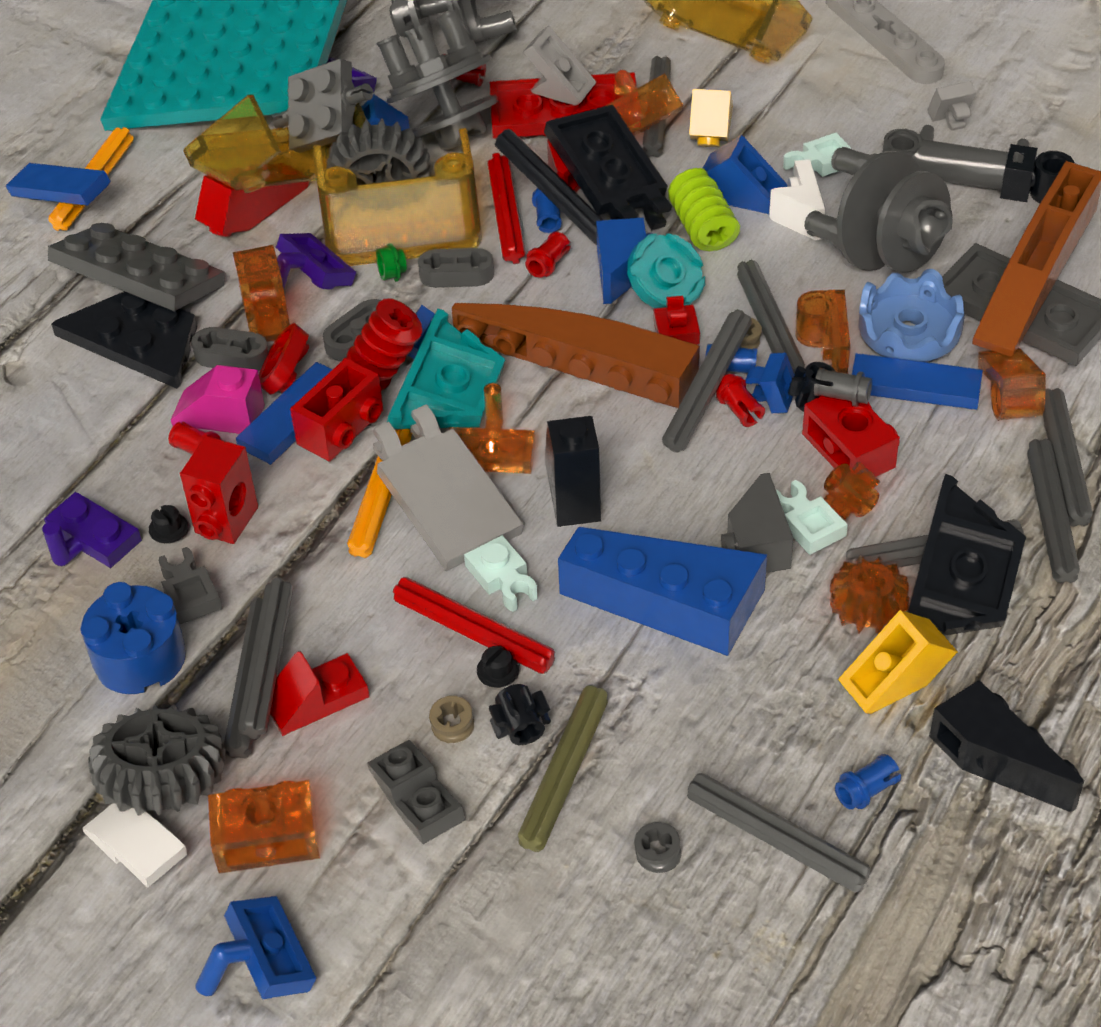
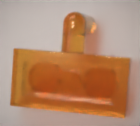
[606,70,683,136]
[449,383,535,474]

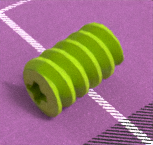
[668,168,740,251]

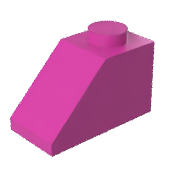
[171,365,265,434]

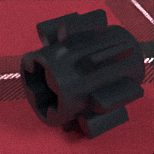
[788,362,836,412]
[488,684,551,745]

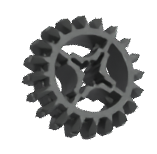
[327,118,431,212]
[88,704,226,816]

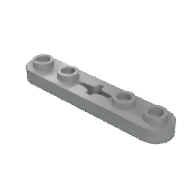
[826,0,945,84]

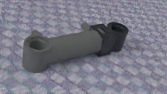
[882,125,1074,203]

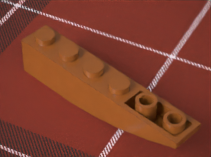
[972,161,1101,357]
[451,303,700,408]

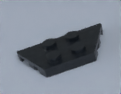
[51,291,197,389]
[907,474,1026,636]

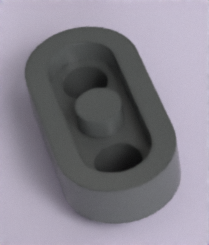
[323,299,381,361]

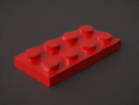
[489,72,641,138]

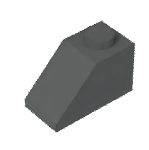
[721,473,793,573]

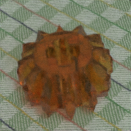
[830,555,910,634]

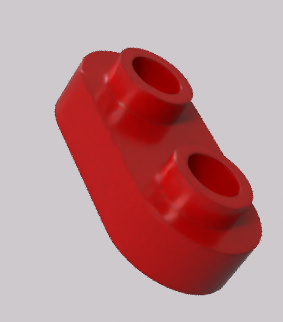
[259,323,310,395]

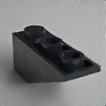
[929,680,1085,812]

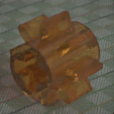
[824,462,880,519]

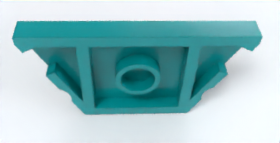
[387,308,505,429]

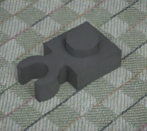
[159,547,223,625]

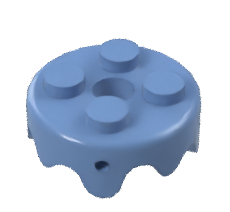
[858,269,965,362]

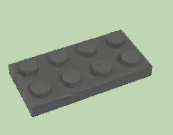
[48,223,225,311]
[942,243,1101,366]

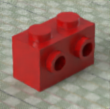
[290,358,384,462]

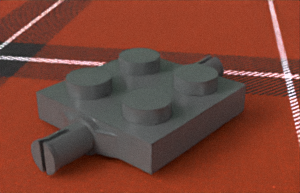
[272,59,373,153]

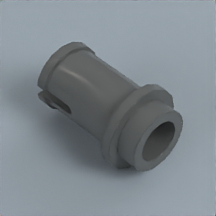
[814,368,872,407]

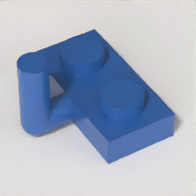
[195,896,317,1000]

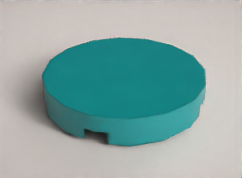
[627,233,705,308]

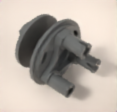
[389,0,517,44]
[377,8,499,150]
[804,147,953,273]

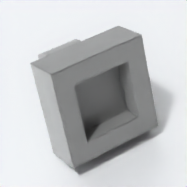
[928,81,976,131]

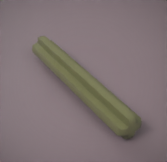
[518,685,608,852]

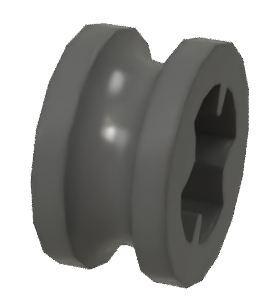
[634,822,682,873]

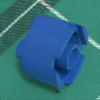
[81,582,186,694]

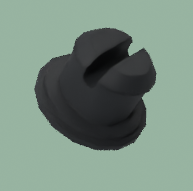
[149,505,188,544]
[476,646,519,688]

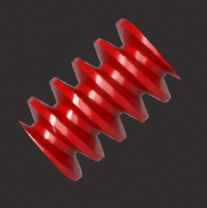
[342,298,422,391]

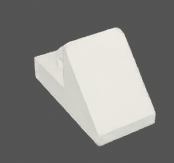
[769,159,825,240]

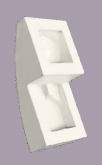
[83,803,187,888]

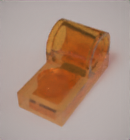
[795,290,850,374]
[978,348,1046,421]

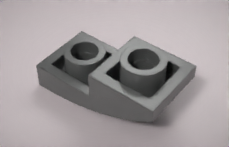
[367,740,466,844]

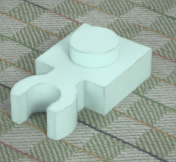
[783,133,851,177]
[776,480,848,555]
[464,535,538,612]

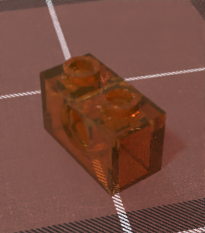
[233,245,290,342]
[208,780,320,874]

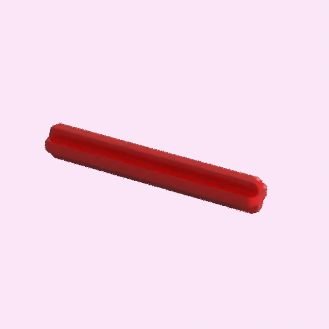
[487,152,526,264]
[393,577,555,674]

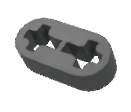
[418,248,494,288]
[191,327,269,371]

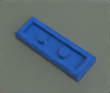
[5,163,111,206]
[852,353,983,410]
[236,362,333,465]

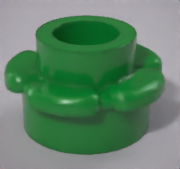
[376,243,407,282]

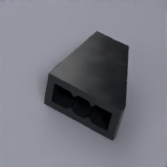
[545,416,601,527]

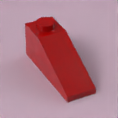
[195,167,309,237]

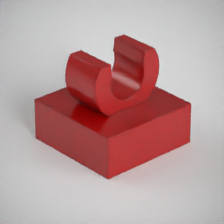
[653,296,700,345]

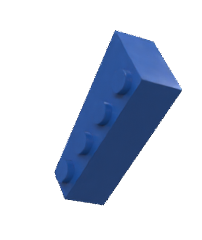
[558,527,767,656]

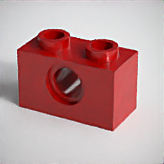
[802,396,900,488]
[180,436,258,544]

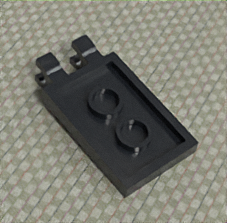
[544,104,672,230]

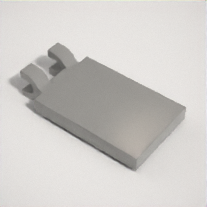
[373,404,523,571]

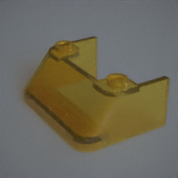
[643,0,813,64]
[183,95,367,193]
[313,128,482,266]

